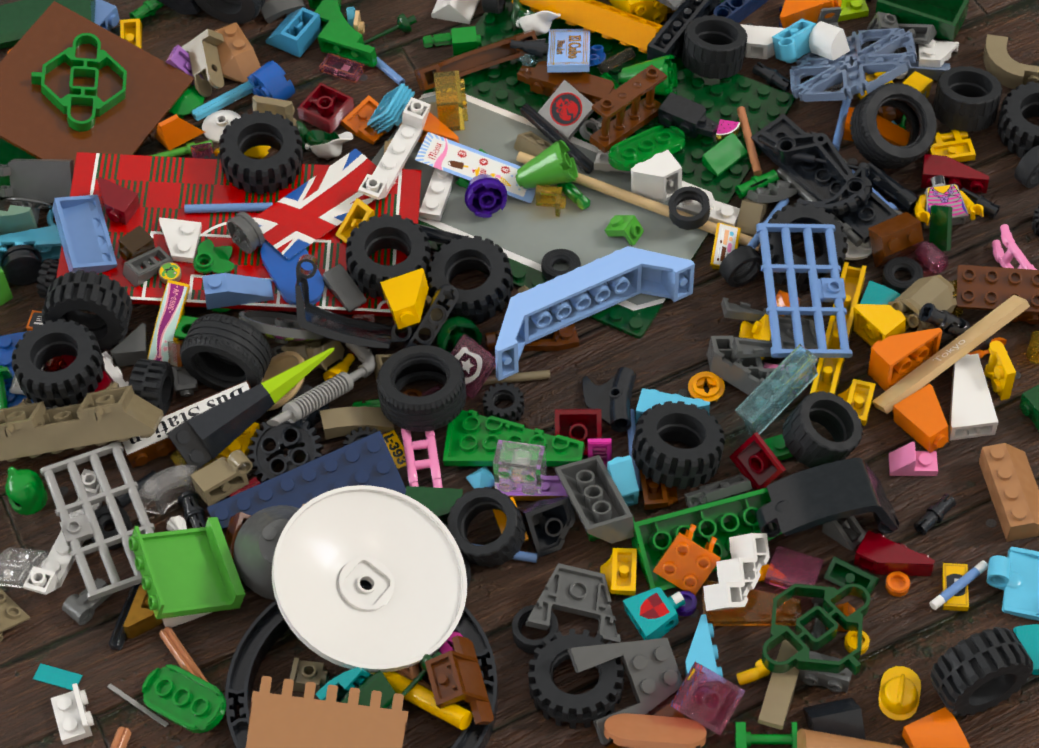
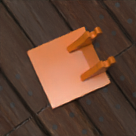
[653,524,721,595]

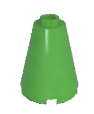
[515,140,578,189]

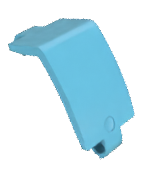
[986,547,1039,621]

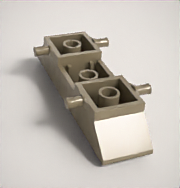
[0,382,164,462]

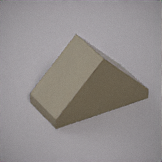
[736,198,768,237]

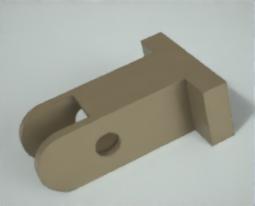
[182,29,224,97]

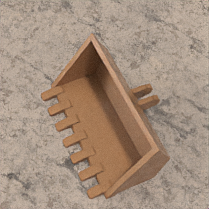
[246,676,408,748]

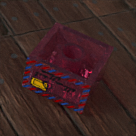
[670,662,745,735]

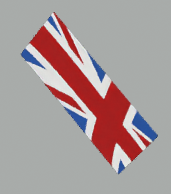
[253,149,397,259]

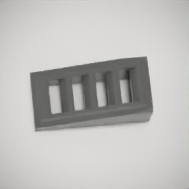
[123,246,173,287]

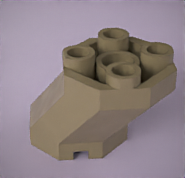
[888,275,957,333]

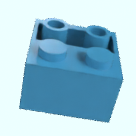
[266,7,322,58]

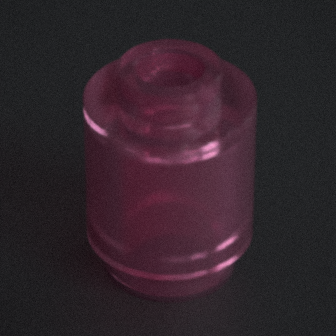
[915,241,948,273]

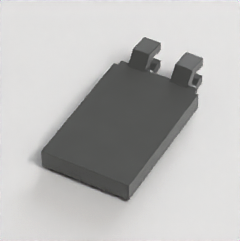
[0,159,74,203]

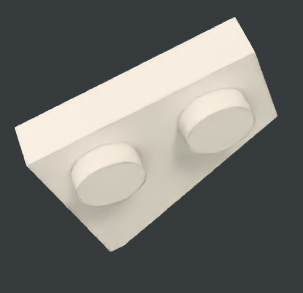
[159,217,202,263]

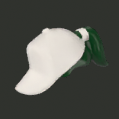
[511,0,561,36]
[296,121,353,160]

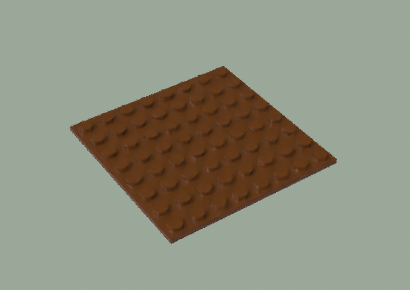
[0,1,194,167]

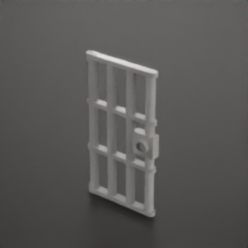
[40,441,155,601]

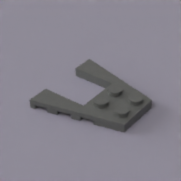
[721,297,818,358]
[567,638,684,745]

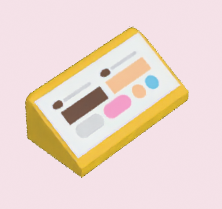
[710,223,741,269]

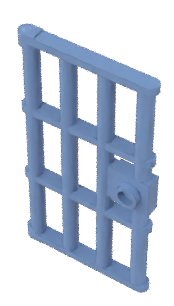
[756,223,853,358]

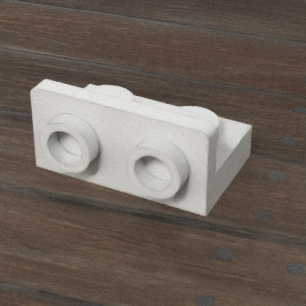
[51,683,94,745]

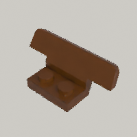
[425,635,494,725]

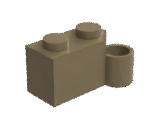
[190,450,253,506]

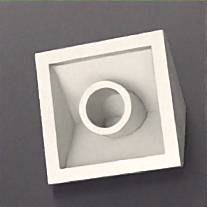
[431,0,480,24]

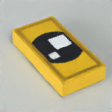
[942,563,969,611]

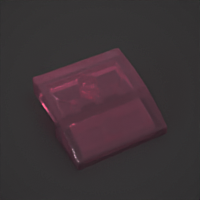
[764,546,824,589]

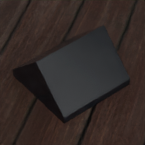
[803,697,866,740]

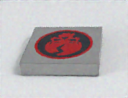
[538,80,594,140]

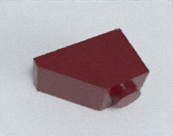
[98,177,140,225]

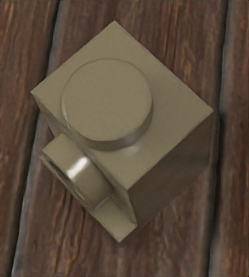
[290,658,329,693]

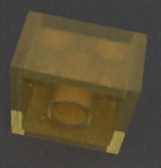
[434,70,468,131]

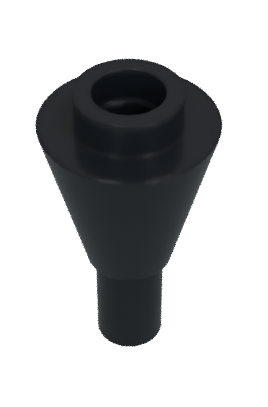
[510,39,549,59]

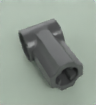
[62,578,113,625]

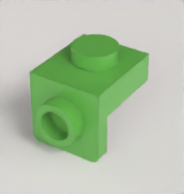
[604,215,644,245]

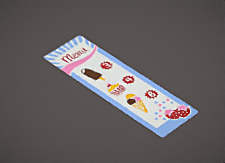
[415,132,538,203]

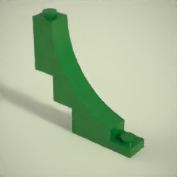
[308,0,377,68]

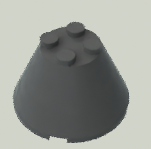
[233,505,300,600]

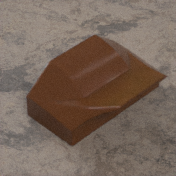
[639,469,678,510]

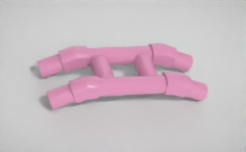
[992,224,1037,270]
[401,428,443,488]

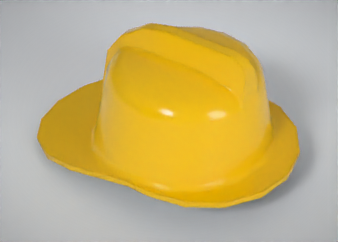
[878,666,921,721]

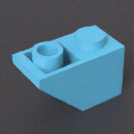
[607,455,639,506]

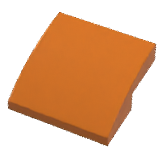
[341,95,395,145]

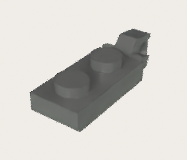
[684,474,752,508]

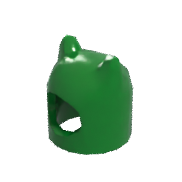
[5,467,48,515]

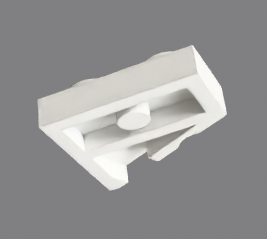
[918,39,959,68]

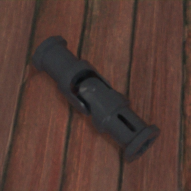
[919,303,972,338]

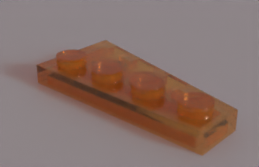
[701,579,802,626]

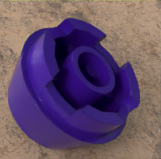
[465,174,507,218]

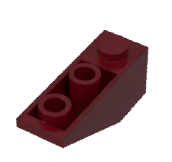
[921,154,989,193]
[854,530,935,576]

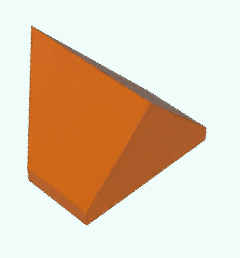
[154,114,205,151]

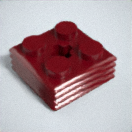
[297,83,355,133]

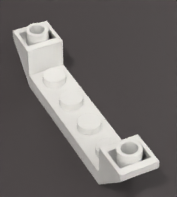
[358,97,431,200]
[23,469,102,595]

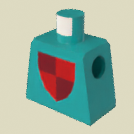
[623,587,686,640]

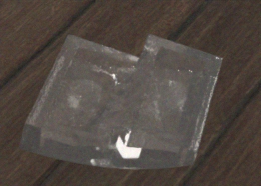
[0,547,49,588]

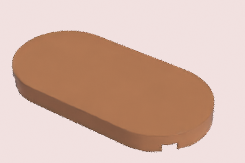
[604,713,707,748]

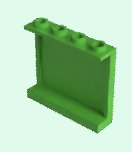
[128,517,245,620]

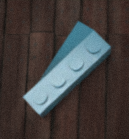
[0,225,62,269]

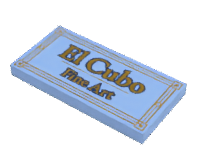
[547,29,590,73]

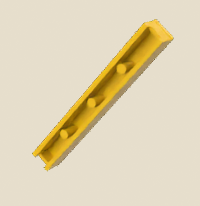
[810,262,867,395]

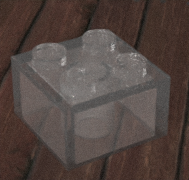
[493,440,547,495]

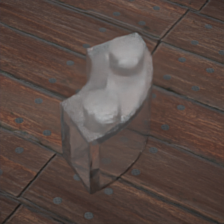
[138,465,198,515]

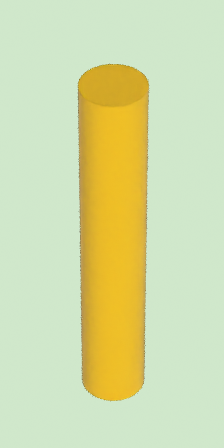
[383,671,473,730]

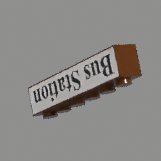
[121,380,251,468]

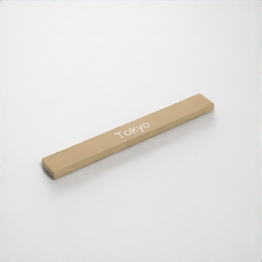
[872,295,1030,414]

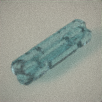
[519,54,538,67]

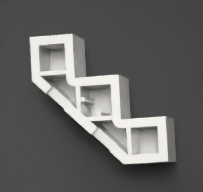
[703,533,770,611]

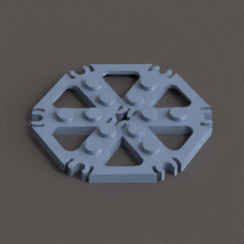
[790,28,917,102]

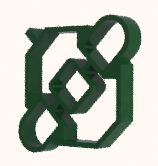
[762,584,870,675]

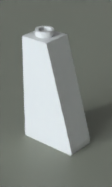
[948,354,998,441]

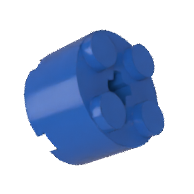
[247,61,296,100]

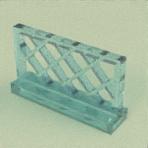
[735,344,818,437]

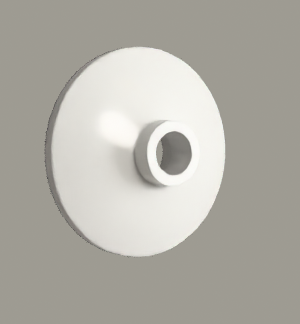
[202,110,241,143]

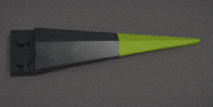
[166,348,335,472]

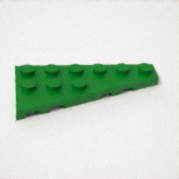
[443,410,585,466]

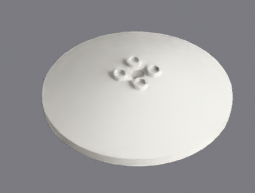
[272,485,467,673]

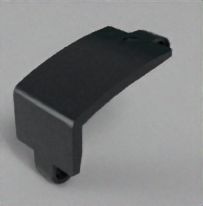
[295,254,412,348]
[756,458,899,538]

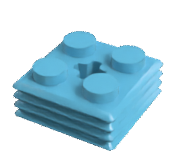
[367,83,415,134]

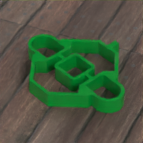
[31,33,127,132]

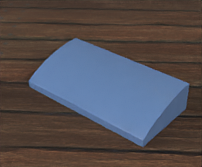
[52,195,117,274]

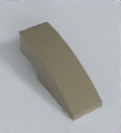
[320,407,394,440]

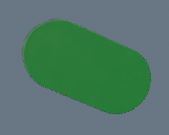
[608,125,685,171]
[142,664,226,733]

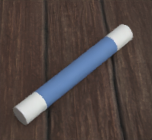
[929,560,988,610]

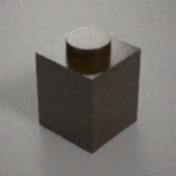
[118,225,155,261]

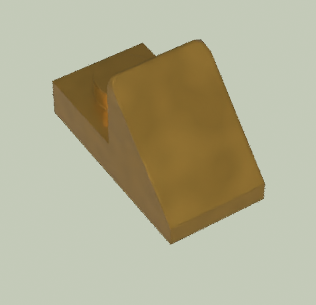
[123,585,163,639]

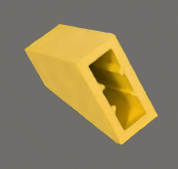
[380,268,429,330]

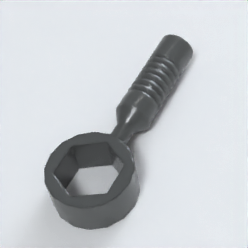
[579,114,616,141]

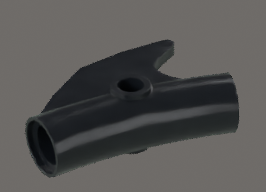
[583,367,637,432]

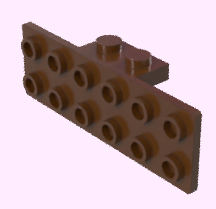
[956,265,1039,325]

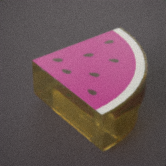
[716,119,741,140]

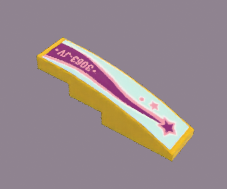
[147,280,190,362]

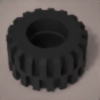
[128,359,174,416]

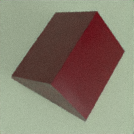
[555,409,602,455]
[729,432,787,491]

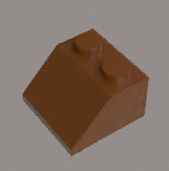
[868,212,924,268]

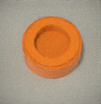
[885,571,910,597]

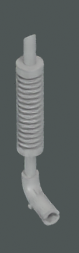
[266,343,376,426]

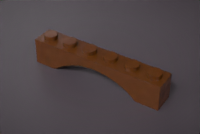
[414,30,537,90]

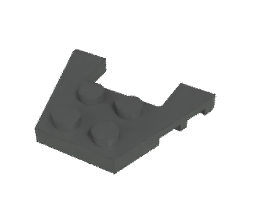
[525,563,621,644]

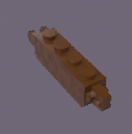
[517,61,626,110]

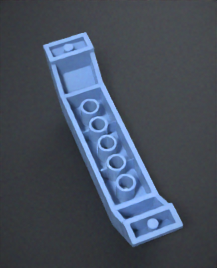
[495,246,695,381]

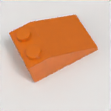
[868,328,942,391]

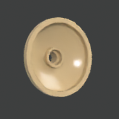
[261,351,305,411]

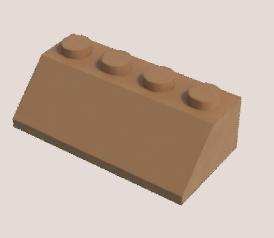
[979,443,1039,542]

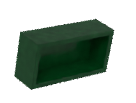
[875,0,969,42]

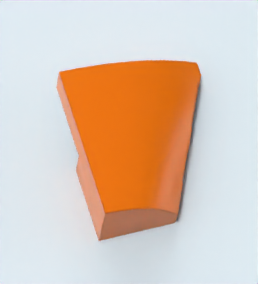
[902,707,970,748]

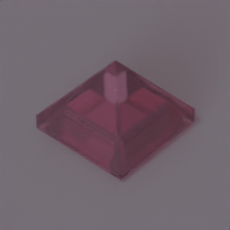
[190,142,213,159]

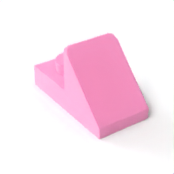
[888,442,938,476]

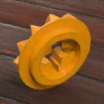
[688,371,725,402]

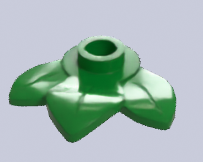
[193,239,235,274]

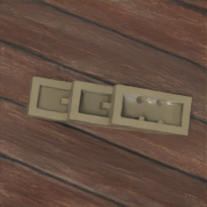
[758,640,807,730]

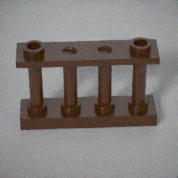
[589,64,667,153]

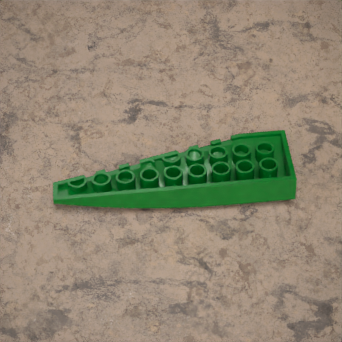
[631,488,782,590]

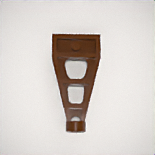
[485,323,579,351]

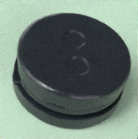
[1,245,43,286]

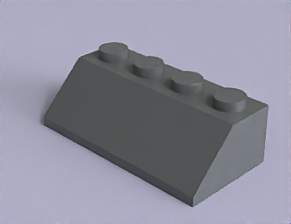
[555,455,634,544]

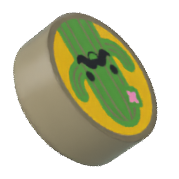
[159,262,182,284]

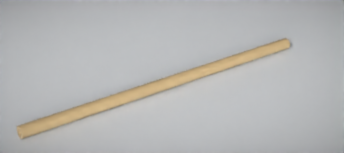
[516,151,760,251]

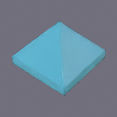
[466,466,498,489]

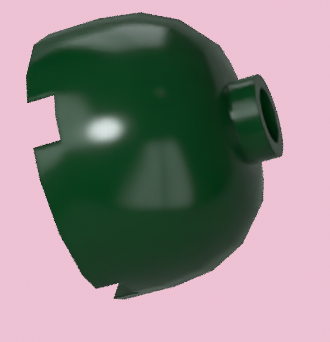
[436,317,482,362]

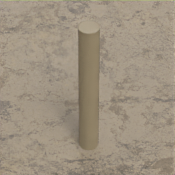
[482,370,550,385]

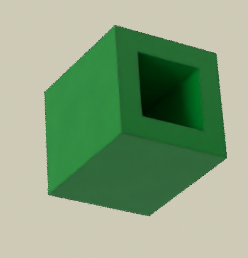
[451,26,482,56]

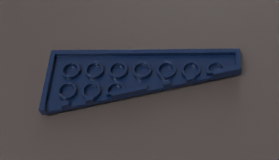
[207,431,406,529]

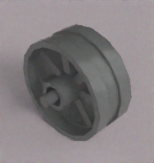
[226,211,265,254]

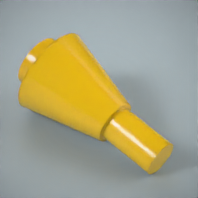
[323,353,355,381]

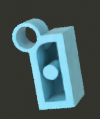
[772,19,816,63]

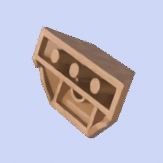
[214,22,261,84]

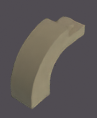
[983,34,1039,89]

